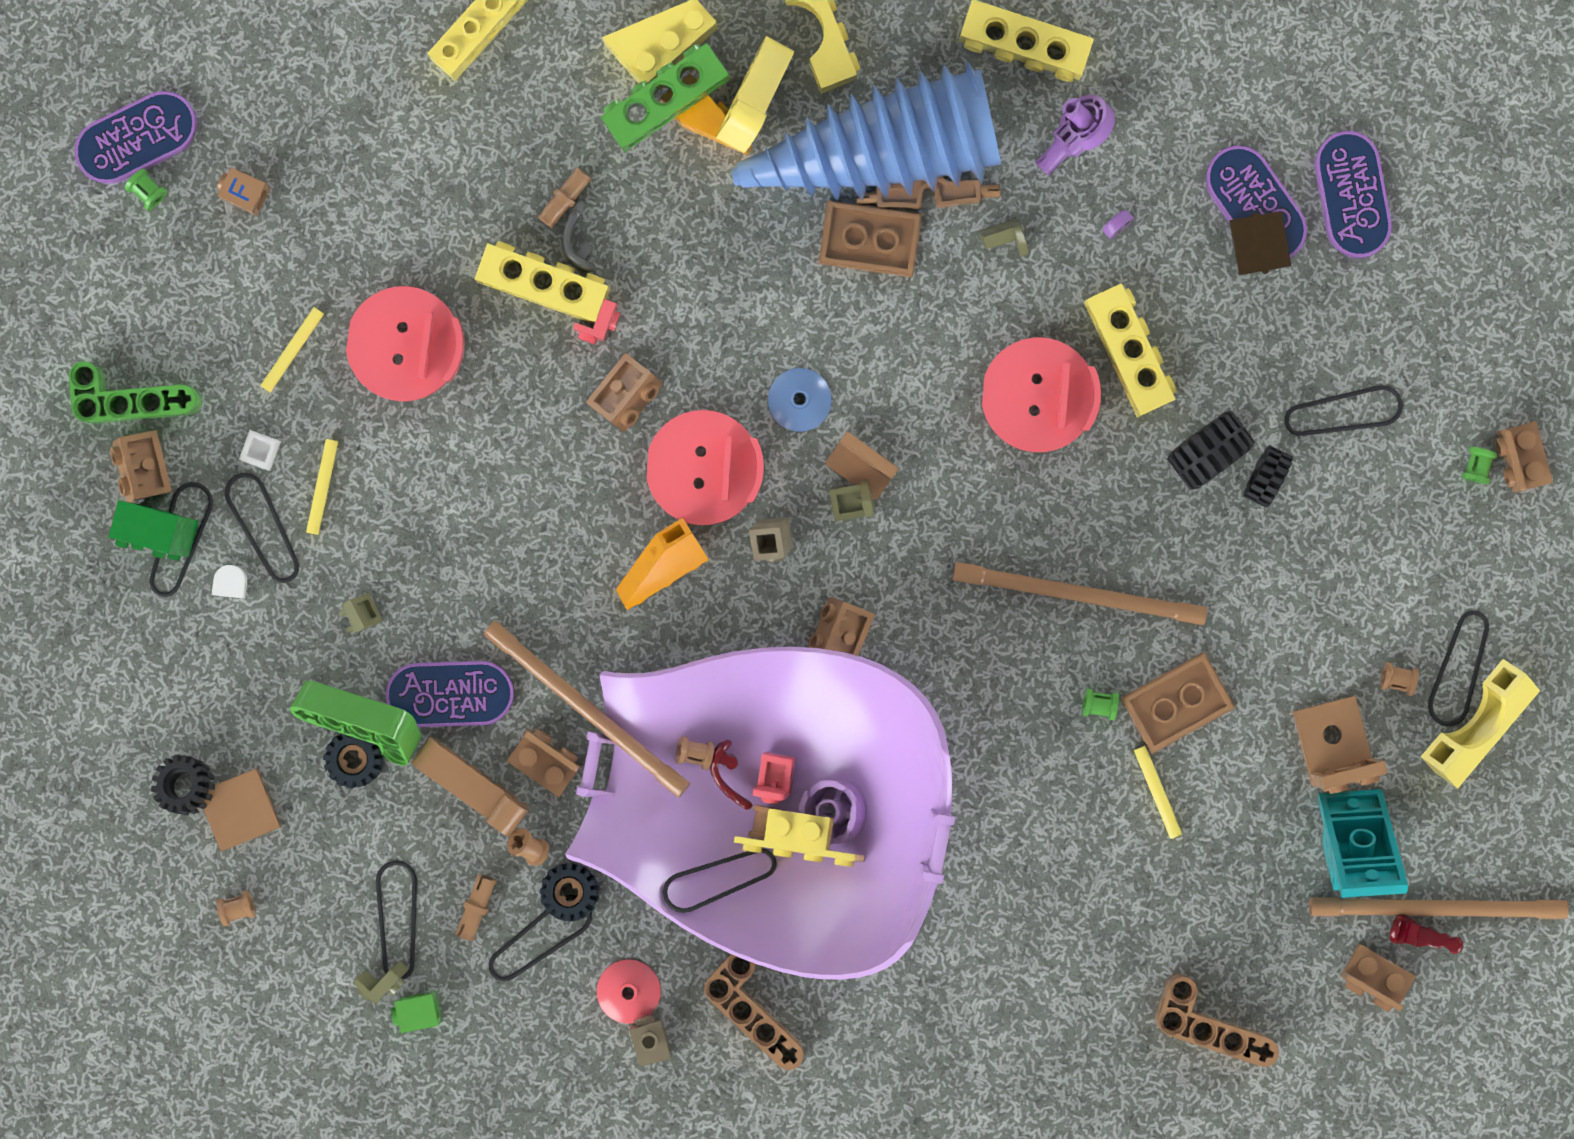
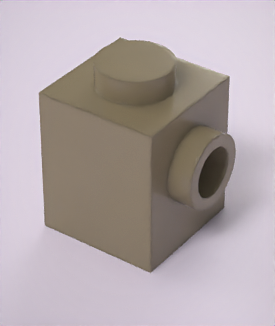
[749,517,793,562]
[629,1014,672,1067]

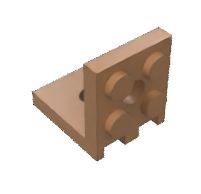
[1292,695,1388,794]

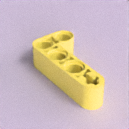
[716,36,794,153]

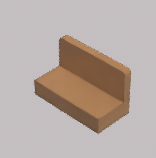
[826,431,899,500]

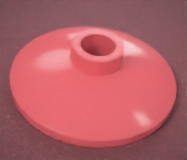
[597,959,661,1023]

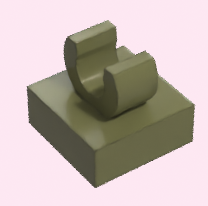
[339,593,383,633]

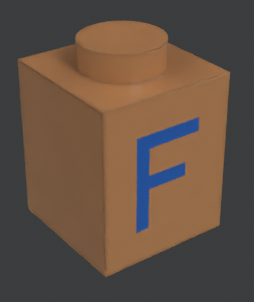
[217,167,271,216]

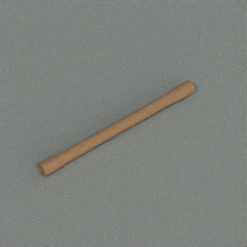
[952,562,1207,626]
[484,621,691,798]
[1309,897,1569,919]

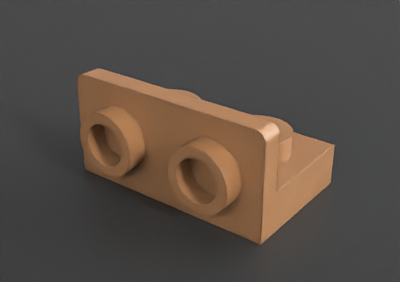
[586,353,663,432]
[1495,421,1553,493]
[110,430,172,503]
[808,597,875,656]
[507,728,581,797]
[1340,943,1416,1012]

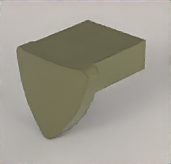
[978,219,1029,257]
[829,479,874,521]

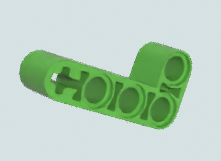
[69,361,202,424]
[290,680,422,766]

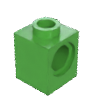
[391,990,442,1033]

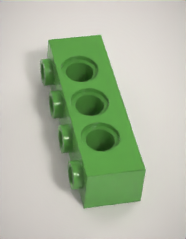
[600,43,730,153]

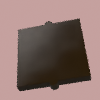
[1229,211,1291,276]

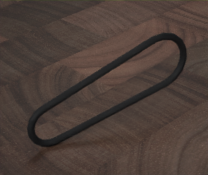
[1285,385,1403,436]
[225,473,299,583]
[149,482,213,597]
[1428,610,1489,726]
[663,848,777,913]
[376,860,417,980]
[489,895,592,982]

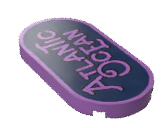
[75,91,198,184]
[1314,131,1392,258]
[1206,146,1307,258]
[386,661,514,727]

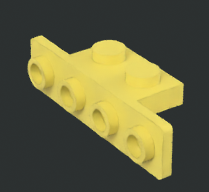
[734,809,865,867]

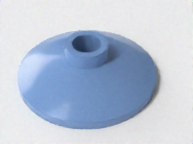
[768,368,831,432]

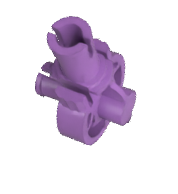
[1035,95,1115,176]

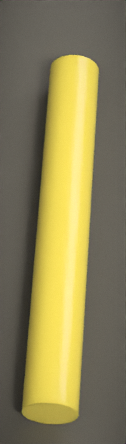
[260,307,324,393]
[306,439,338,535]
[1134,745,1182,839]

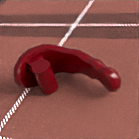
[710,739,753,810]
[1389,915,1464,954]

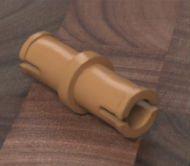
[537,167,592,229]
[455,874,497,941]

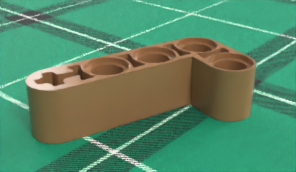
[411,736,531,837]
[704,954,804,1070]
[1155,973,1279,1067]

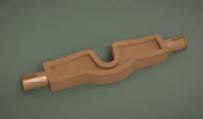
[857,177,1000,210]

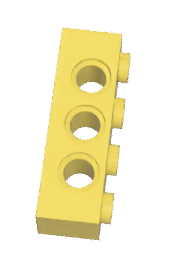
[427,0,528,81]
[959,0,1094,82]
[475,241,610,324]
[1084,283,1177,418]

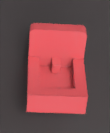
[573,299,621,345]
[752,752,796,804]

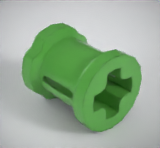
[124,168,168,211]
[1461,446,1498,485]
[1082,688,1119,720]

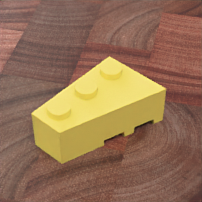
[602,0,718,83]

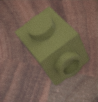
[353,961,409,1005]

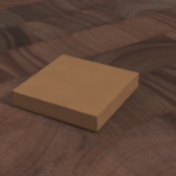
[204,768,282,852]

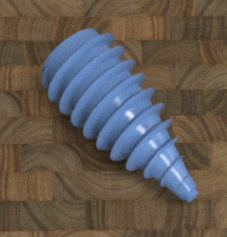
[731,61,1001,201]

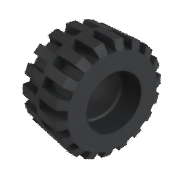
[1167,411,1255,490]

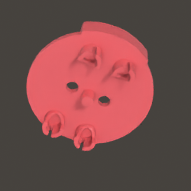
[346,286,465,402]
[982,337,1101,453]
[647,410,764,525]

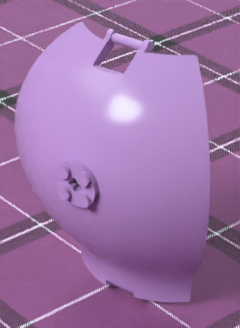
[565,647,955,980]

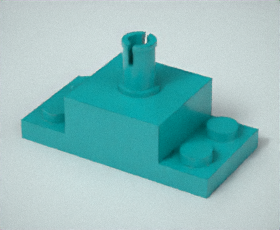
[1318,789,1408,898]

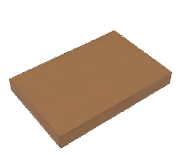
[818,200,922,278]
[1120,652,1235,754]

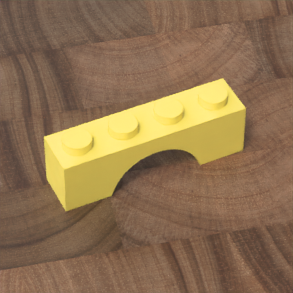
[784,0,860,94]
[1421,659,1540,789]

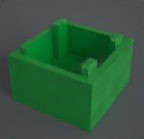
[108,500,199,561]

